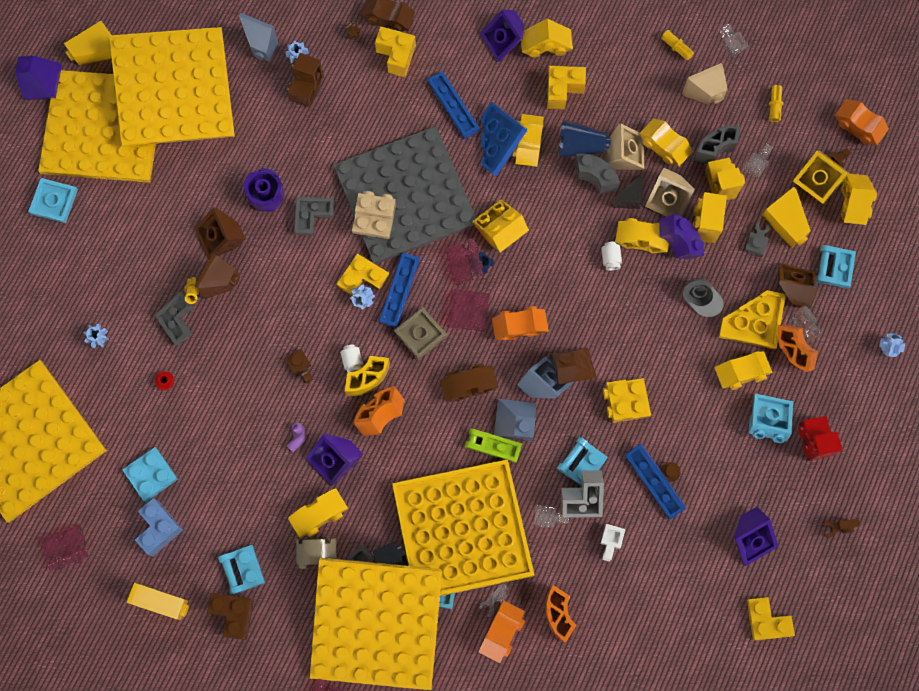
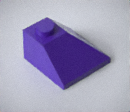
[480,9,524,62]
[15,56,62,100]
[305,433,363,486]
[734,507,779,566]

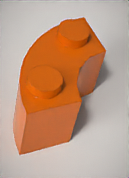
[835,99,889,145]
[492,306,549,340]
[778,324,818,372]
[353,386,404,436]
[545,585,577,643]
[478,600,525,663]

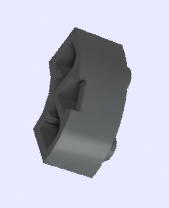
[693,126,741,164]
[574,154,620,194]

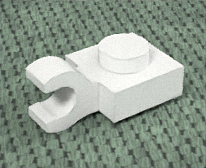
[600,524,625,562]

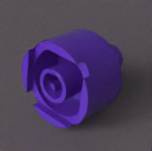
[244,168,284,212]

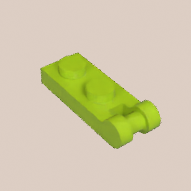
[464,428,522,463]

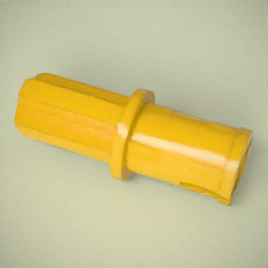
[661,30,694,60]
[768,85,783,122]
[184,277,199,304]

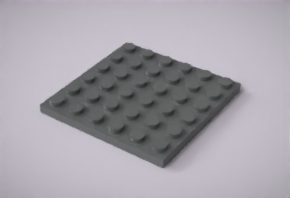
[334,126,476,264]

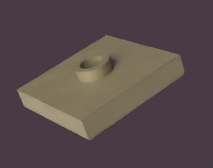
[394,307,447,360]

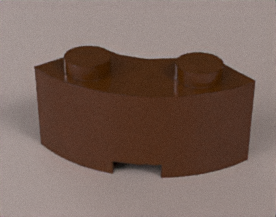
[360,0,415,32]
[440,364,499,402]

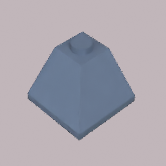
[239,13,279,61]
[517,357,574,398]
[494,399,536,442]

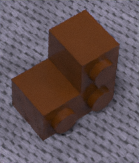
[287,53,324,107]
[207,593,254,640]

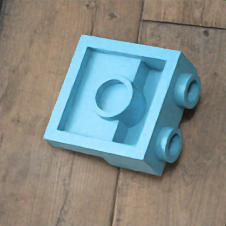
[748,394,793,443]

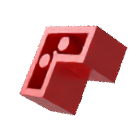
[798,416,843,461]

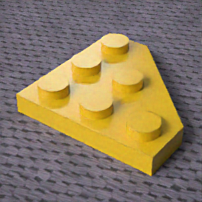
[719,290,786,350]

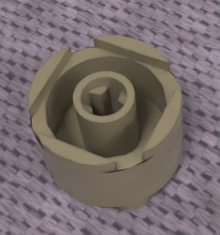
[296,538,337,569]

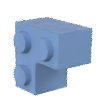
[135,498,183,557]

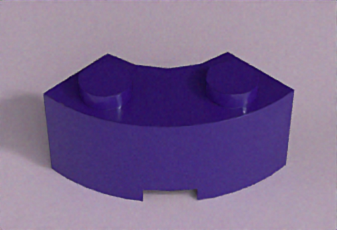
[659,214,704,260]

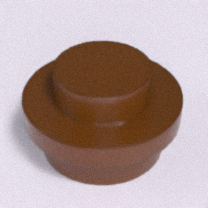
[345,21,361,38]
[661,462,681,482]

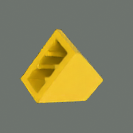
[64,21,112,65]
[762,187,811,248]
[127,583,189,620]

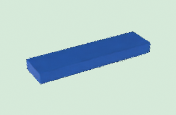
[427,71,480,140]
[379,252,420,328]
[625,443,687,520]

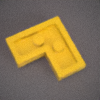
[337,254,389,295]
[747,597,795,640]

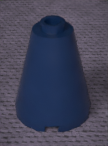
[559,120,611,157]

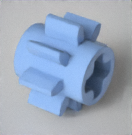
[285,41,309,63]
[350,284,375,310]
[83,324,109,349]
[879,333,906,357]

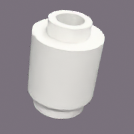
[601,242,622,271]
[340,345,363,372]

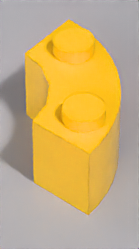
[513,114,544,167]
[639,118,693,166]
[615,218,669,254]
[714,352,772,390]
[345,356,390,396]
[288,488,348,538]

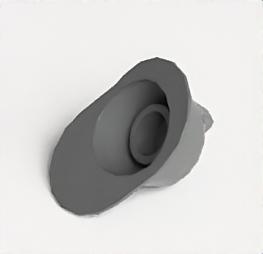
[683,278,724,317]

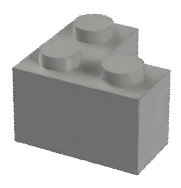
[561,470,604,517]

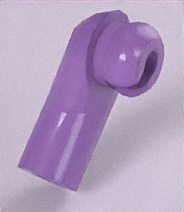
[287,423,306,452]

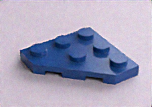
[481,101,528,176]

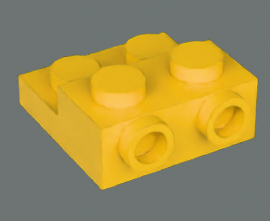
[603,378,651,423]

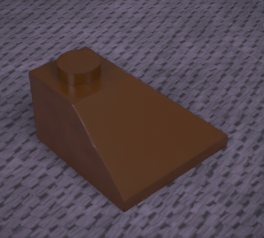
[194,208,246,260]
[194,254,240,299]
[778,263,818,308]
[550,348,596,384]

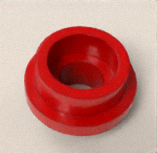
[155,371,175,390]

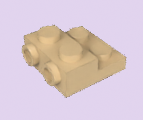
[352,191,396,239]

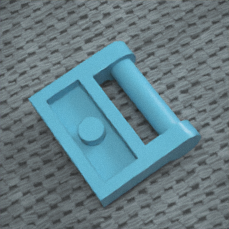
[816,245,856,289]
[557,437,608,487]
[218,545,265,596]

